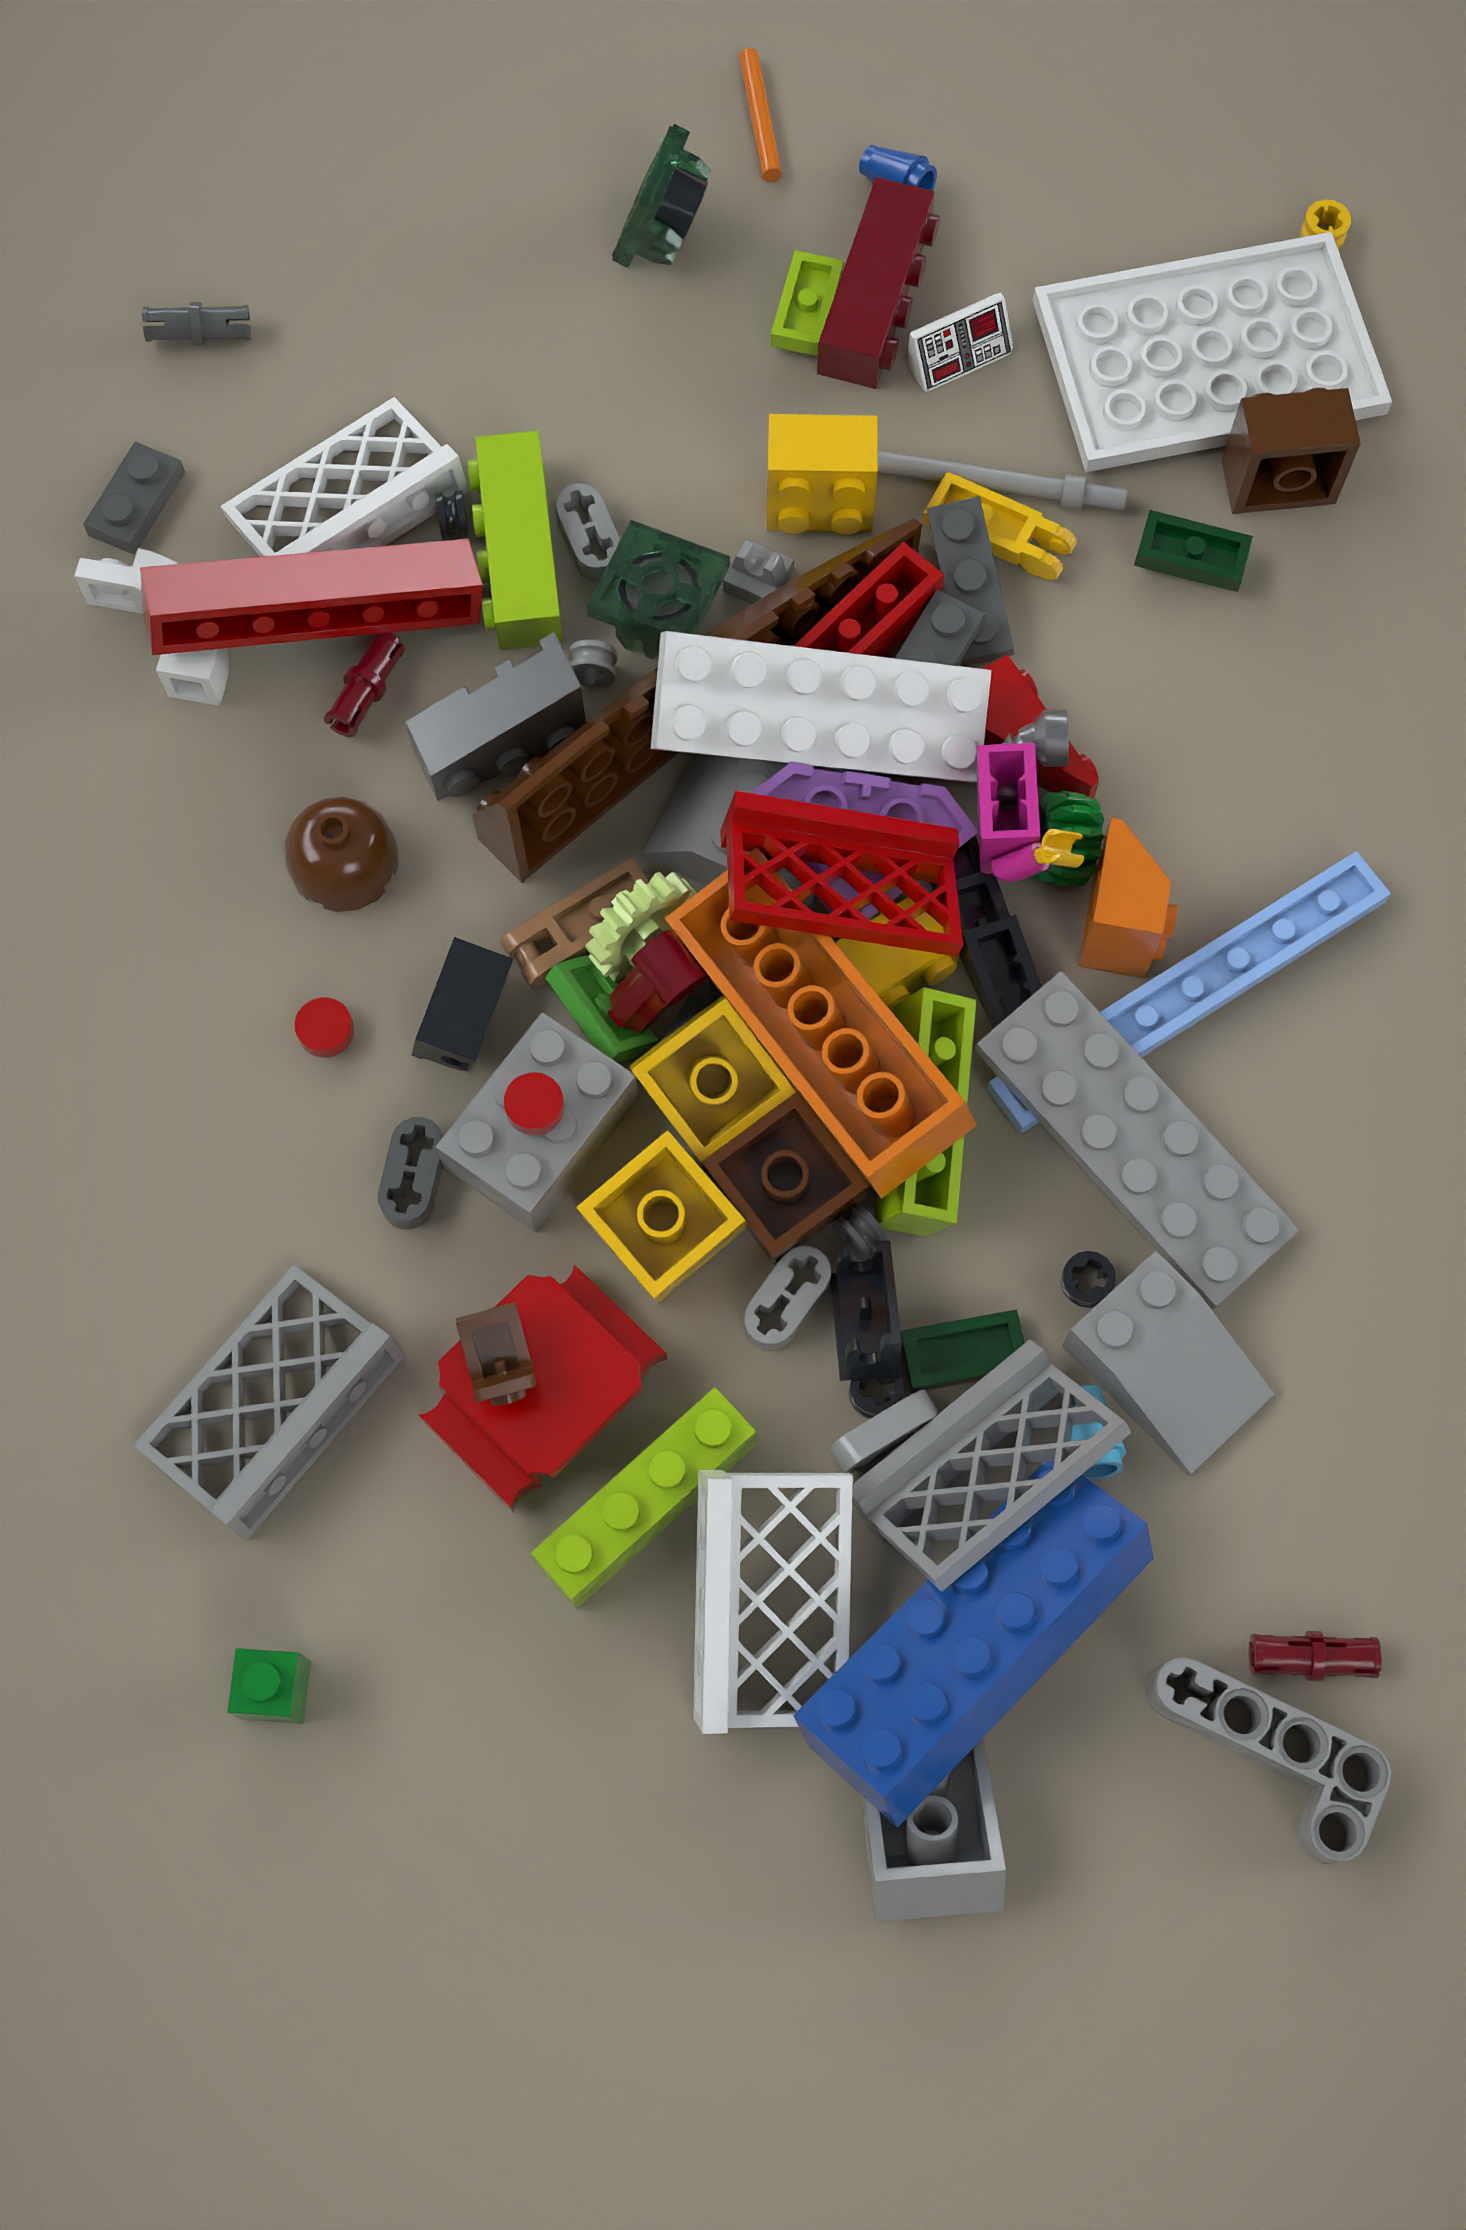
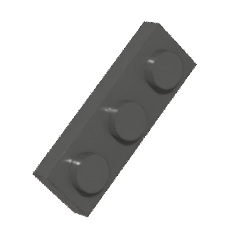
[927,496,1014,667]

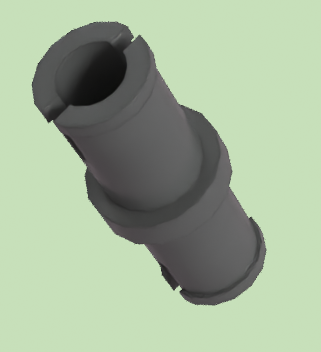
[142,302,251,345]

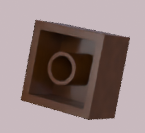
[1221,388,1361,514]
[702,1092,869,1264]

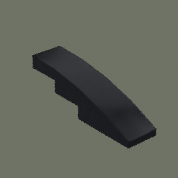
[930,835,1042,1029]

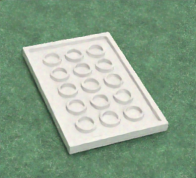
[1032,232,1392,473]

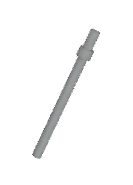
[878,450,1128,511]

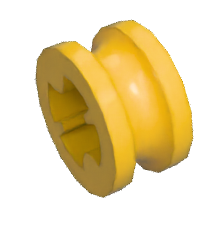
[1301,199,1351,249]

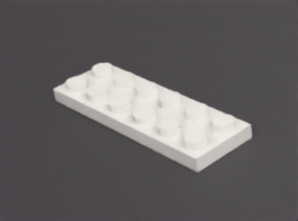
[650,631,991,783]

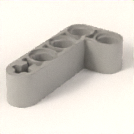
[1146,1657,1392,1864]

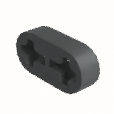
[378,1117,443,1229]

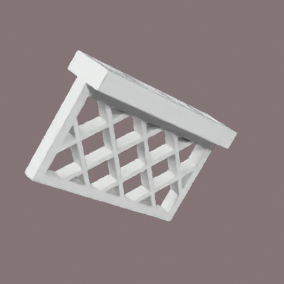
[221,397,469,557]
[693,1470,853,1734]

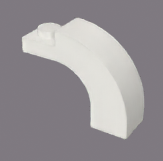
[74,548,229,706]

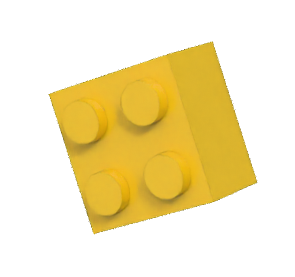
[767,414,878,535]
[630,996,796,1163]
[576,1130,746,1304]

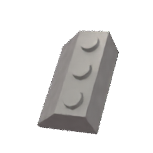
[642,754,789,886]

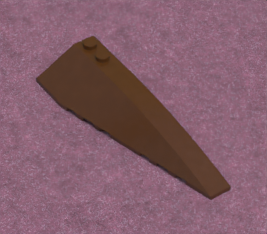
[472,518,922,883]

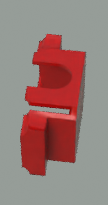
[418,1264,668,1513]

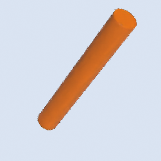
[739,48,782,182]

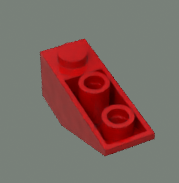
[982,655,1099,798]

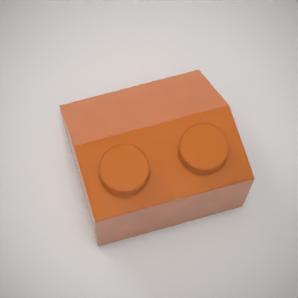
[1078,818,1178,979]

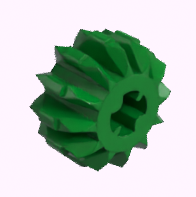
[1033,791,1105,887]

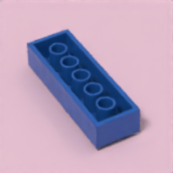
[793,1461,1154,1828]

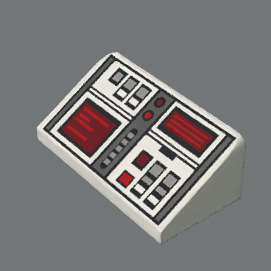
[907,292,1013,392]

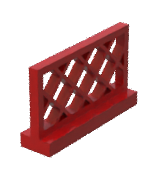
[720,790,963,957]

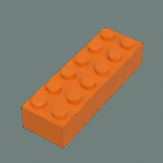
[664,847,977,1199]

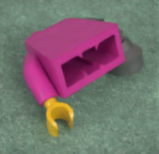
[977,709,1084,882]

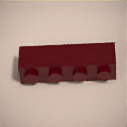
[817,177,940,389]

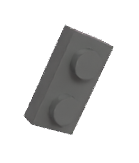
[83,442,185,555]

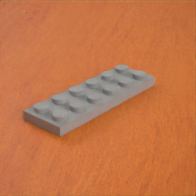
[973,971,1300,1309]

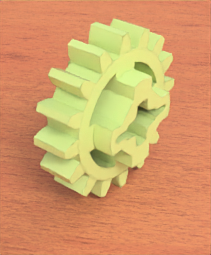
[585,872,697,982]

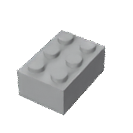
[435,1012,639,1232]

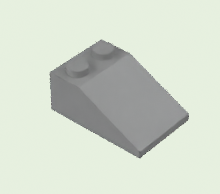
[1062,1251,1274,1476]
[862,1737,1006,1922]

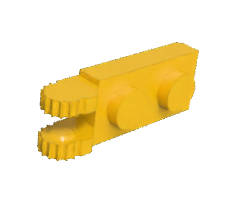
[922,472,1077,581]

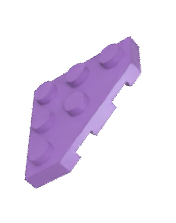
[751,762,979,920]

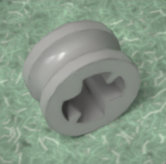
[569,639,618,688]

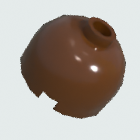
[285,797,399,912]

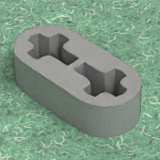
[556,483,623,582]
[744,1246,831,1351]
[828,1390,939,1474]

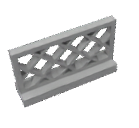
[133,1264,405,1541]
[852,1339,1131,1592]

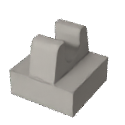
[722,539,794,604]

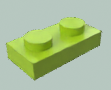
[770,250,844,356]

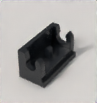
[411,937,513,1071]
[830,1240,902,1381]

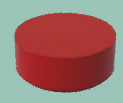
[294,997,354,1057]
[504,1072,565,1135]

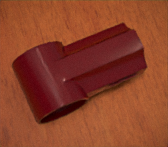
[608,929,708,1034]

